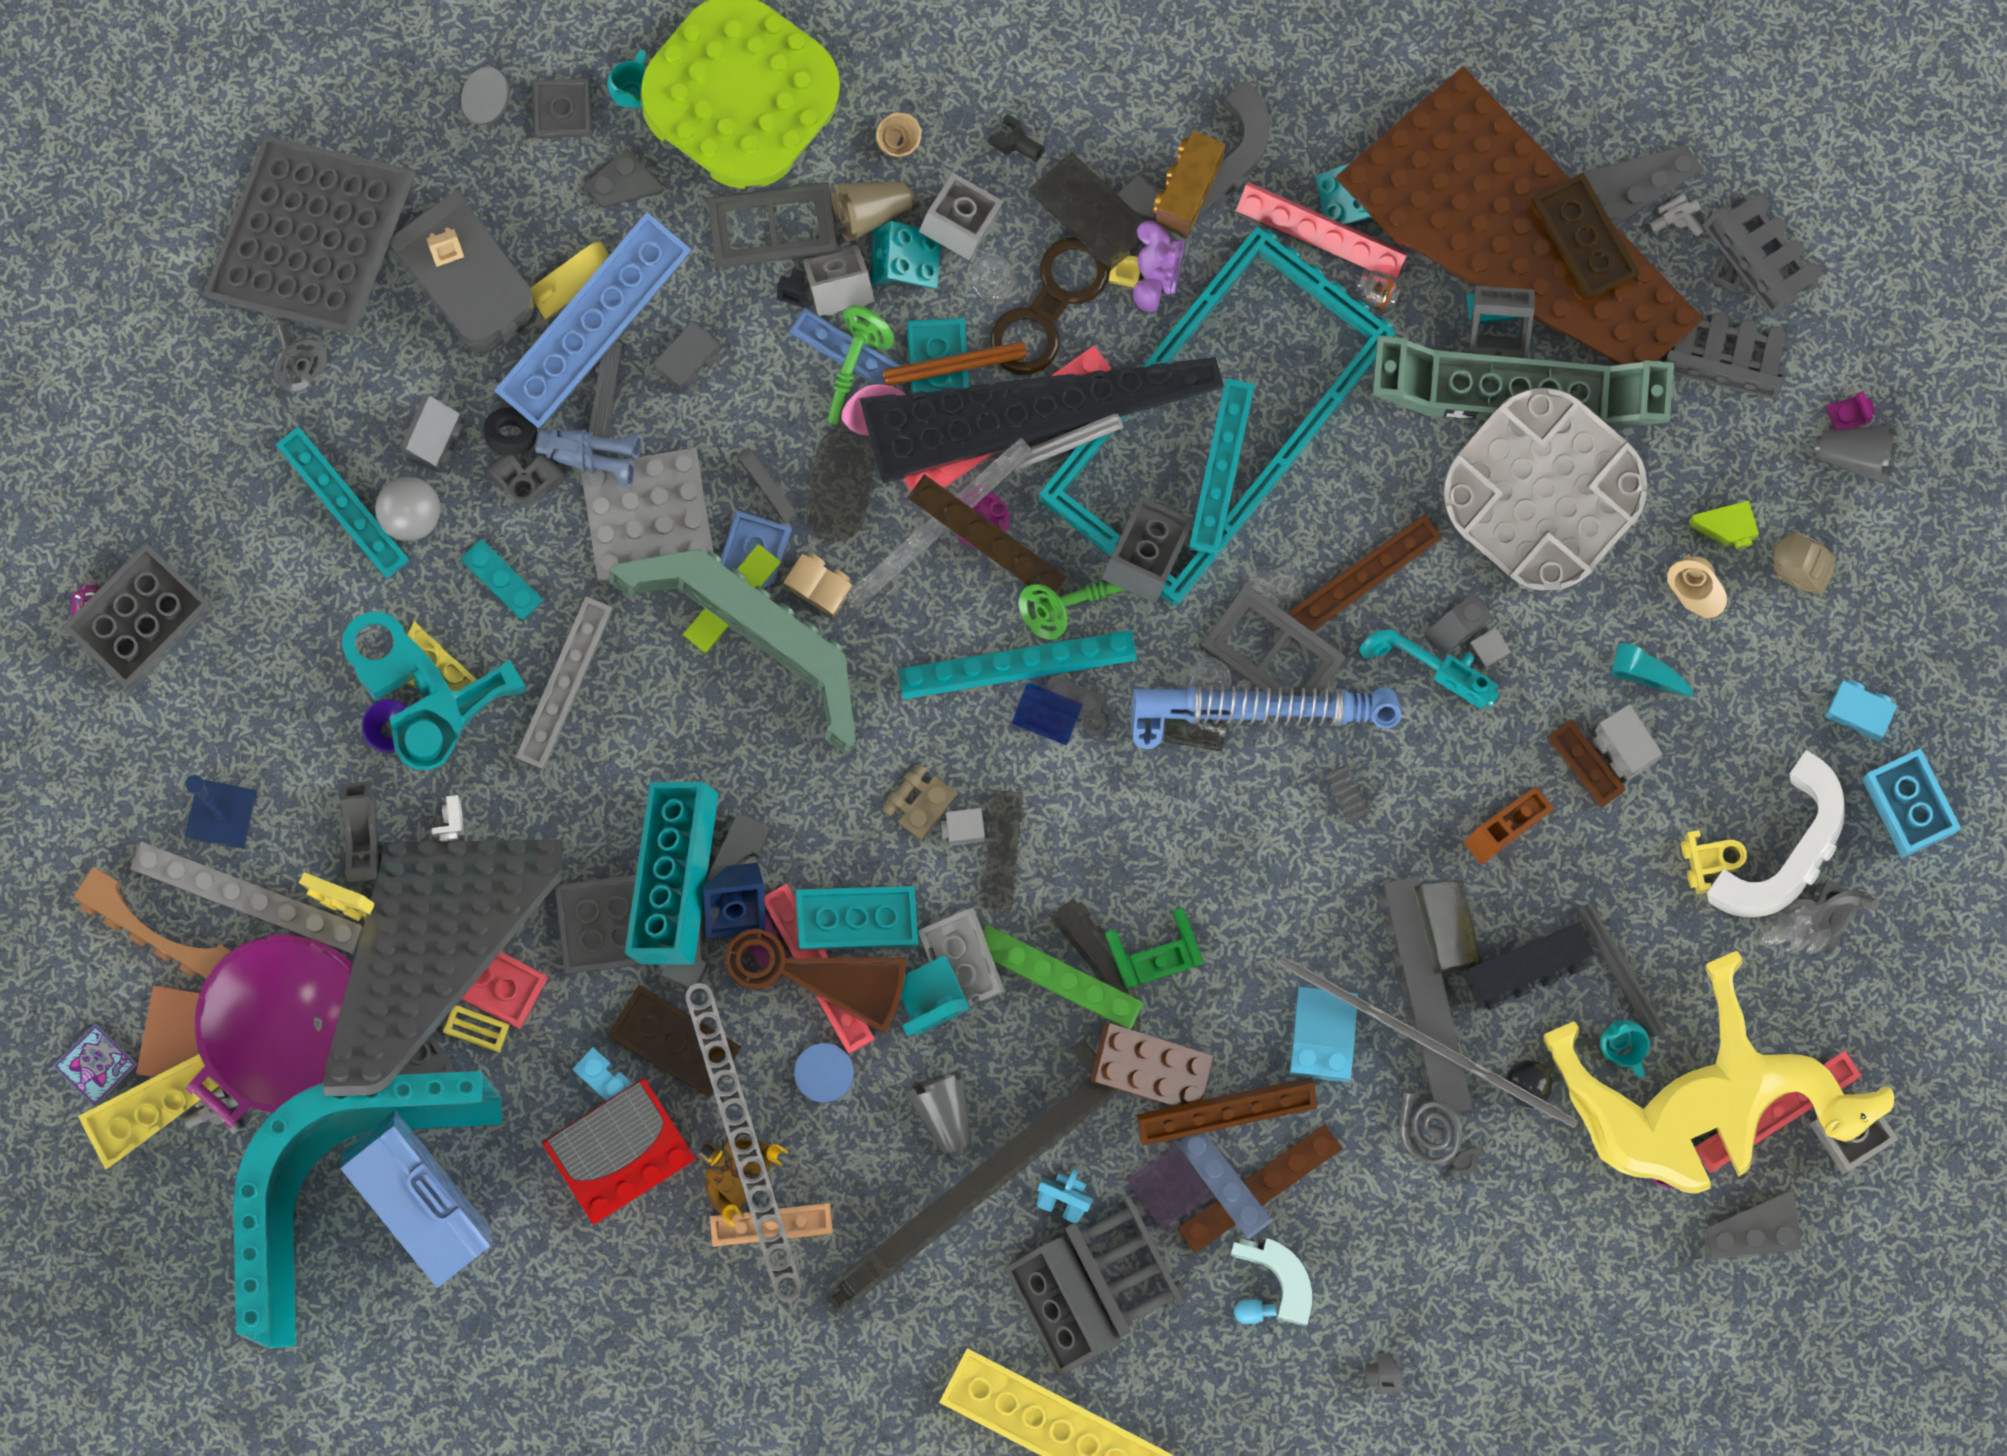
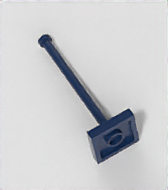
[185,775,257,849]

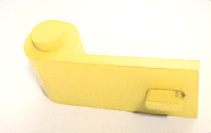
[530,242,609,319]

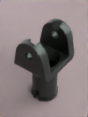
[987,114,1045,162]

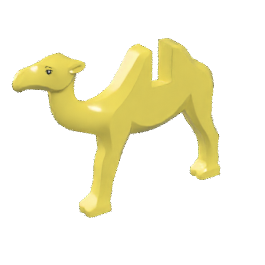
[1543,951,1894,1193]

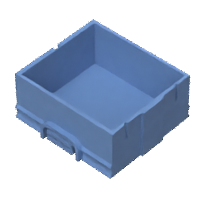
[340,1110,492,1288]

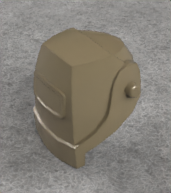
[1773,531,1836,595]

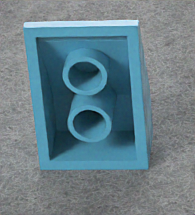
[1289,987,1358,1083]

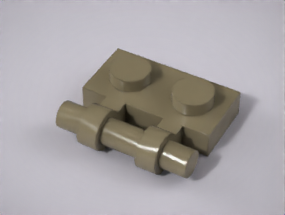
[881,763,958,841]

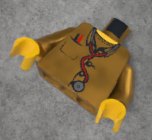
[697,1139,788,1227]

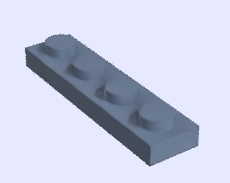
[1176,1133,1272,1239]

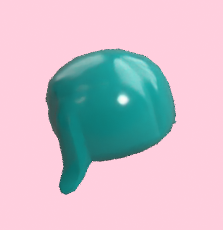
[607,49,646,108]
[1600,1020,1650,1079]

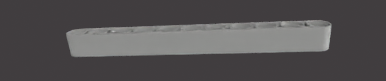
[686,983,802,1302]

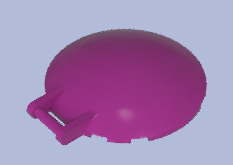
[185,934,353,1129]

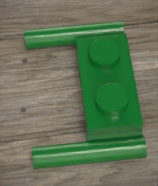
[1105,908,1204,989]

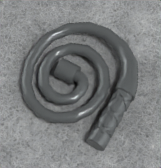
[1398,1089,1463,1165]

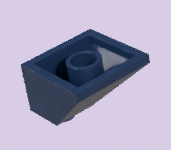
[703,863,765,939]

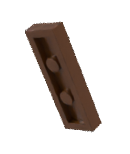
[1546,719,1626,809]

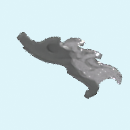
[1757,890,1880,954]

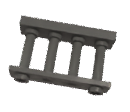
[1064,1195,1187,1338]

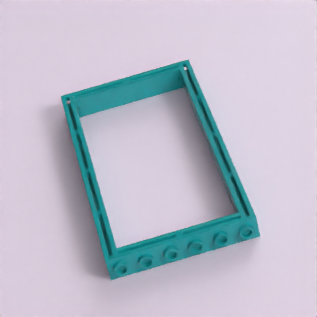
[1038,226,1396,608]

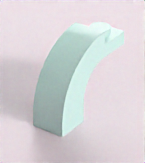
[1230,1239,1312,1327]

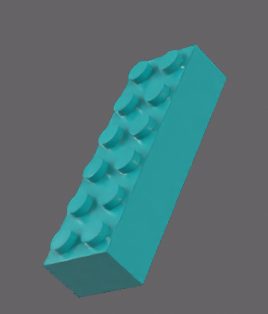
[625,782,719,965]

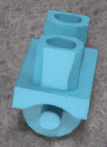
[1037,1169,1093,1224]

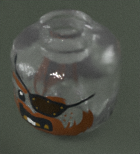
[1356,269,1402,312]

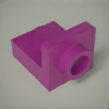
[1826,391,1875,430]

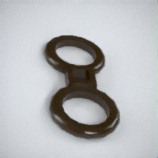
[990,237,1109,375]

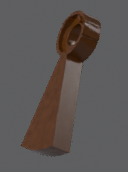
[725,929,906,1035]

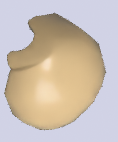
[876,112,922,158]

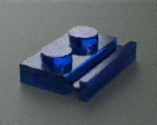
[1012,682,1083,746]

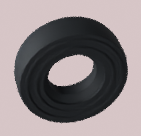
[484,407,537,455]

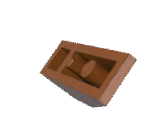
[1463,786,1554,865]

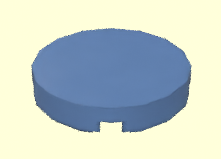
[794,1043,854,1104]

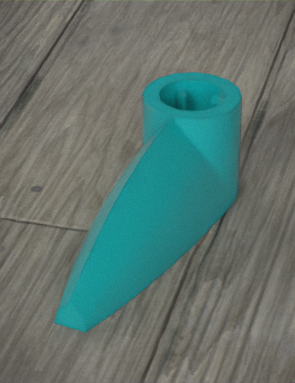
[1611,643,1693,698]

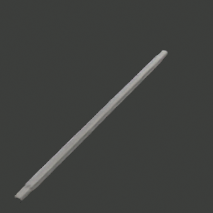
[1278,956,1578,1128]

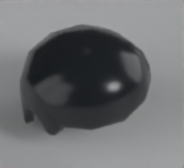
[1506,1060,1552,1108]

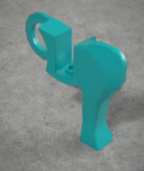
[342,612,526,770]

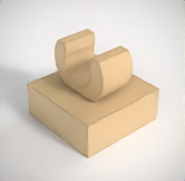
[427,227,464,267]

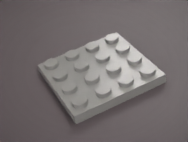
[581,448,714,582]

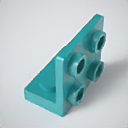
[1315,163,1373,225]
[870,221,940,289]
[902,956,970,1036]

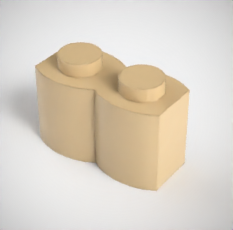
[783,554,852,618]

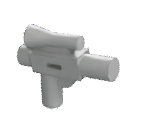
[1648,192,1706,238]
[183,1087,243,1135]

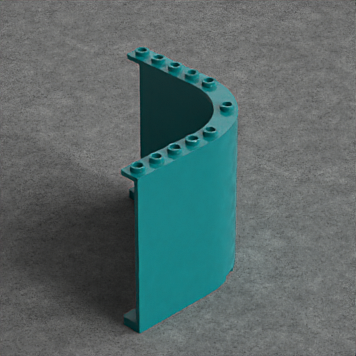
[233,1071,502,1348]

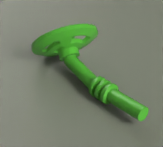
[827,305,894,424]
[1019,581,1125,640]

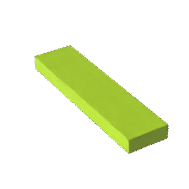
[683,544,782,654]

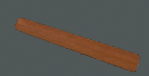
[883,341,1027,386]

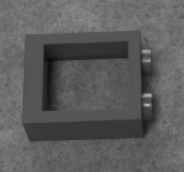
[1469,286,1535,359]

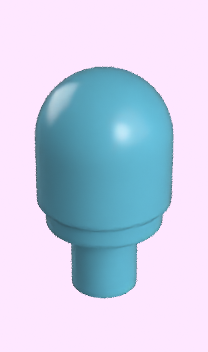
[1234,1299,1277,1324]

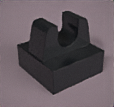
[776,269,809,308]

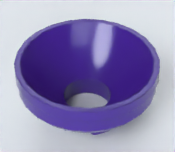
[361,699,408,753]

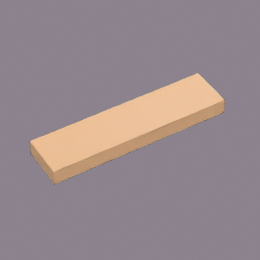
[710,1203,833,1247]

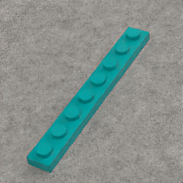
[898,630,1137,699]

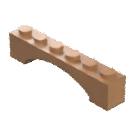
[73,867,231,979]

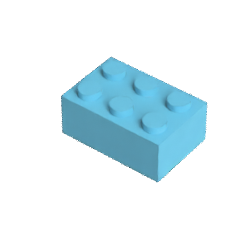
[1861,748,1961,859]

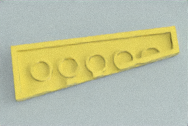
[78,1054,219,1170]

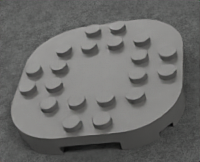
[1444,388,1647,591]

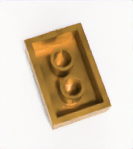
[1153,130,1225,238]

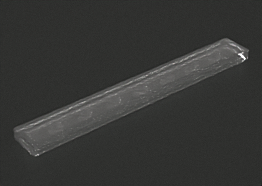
[845,438,1033,610]

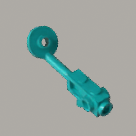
[1359,630,1500,710]

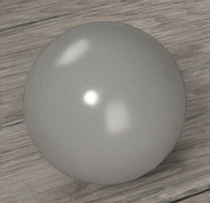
[375,476,441,541]

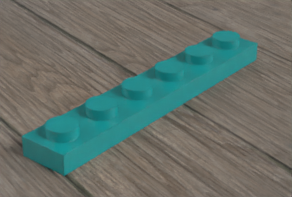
[1189,378,1255,555]
[275,426,410,579]

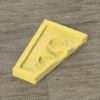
[406,621,477,691]

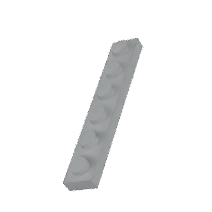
[515,596,614,771]

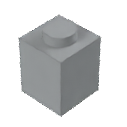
[941,808,985,846]

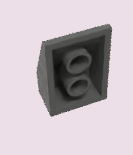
[1102,496,1194,604]

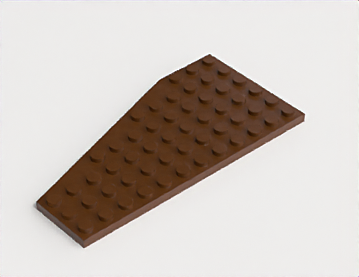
[1336,66,1704,365]

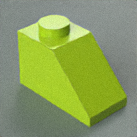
[1689,501,1759,549]

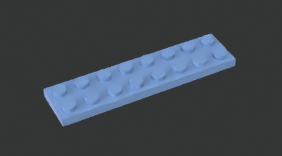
[494,212,692,430]

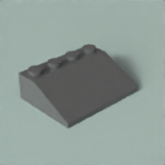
[62,543,213,693]

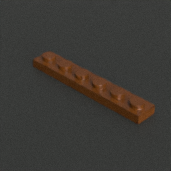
[1287,514,1442,632]
[1137,1077,1317,1146]
[1177,1124,1342,1254]

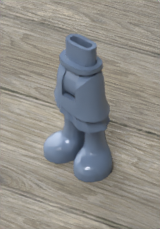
[535,428,642,488]

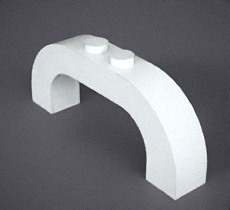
[1707,750,1845,917]

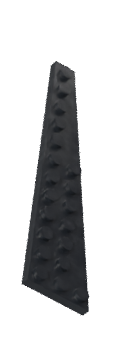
[859,357,1224,483]

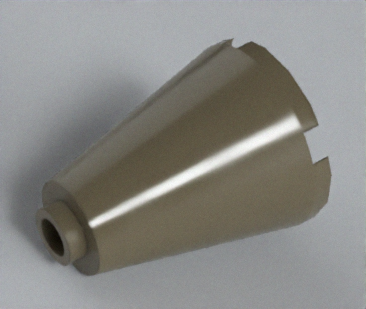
[831,182,915,241]

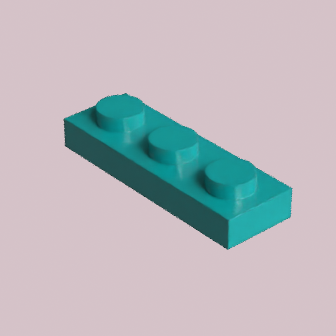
[460,539,544,621]

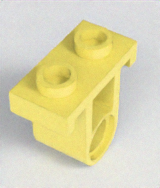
[1681,830,1747,894]

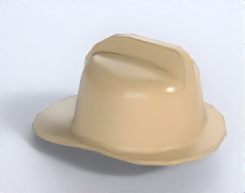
[1667,554,1727,618]

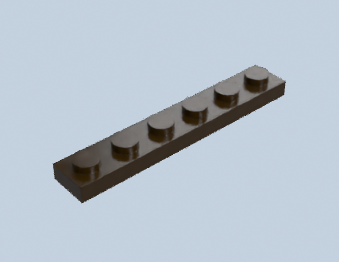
[907,474,1067,599]

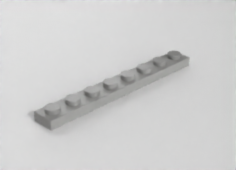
[130,842,363,955]

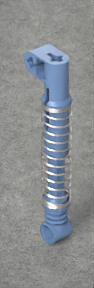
[1130,685,1402,749]

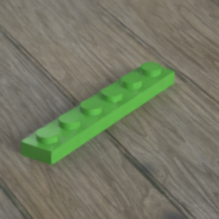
[983,924,1144,1029]

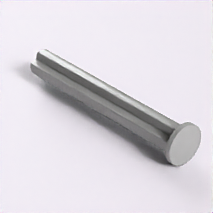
[1010,414,1123,473]

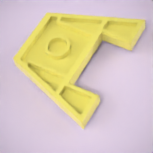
[299,872,375,921]

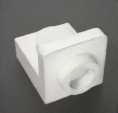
[431,795,464,842]

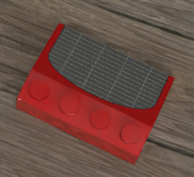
[541,1077,696,1225]

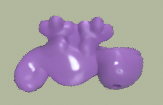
[1133,220,1184,313]

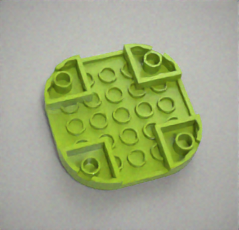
[640,0,840,189]

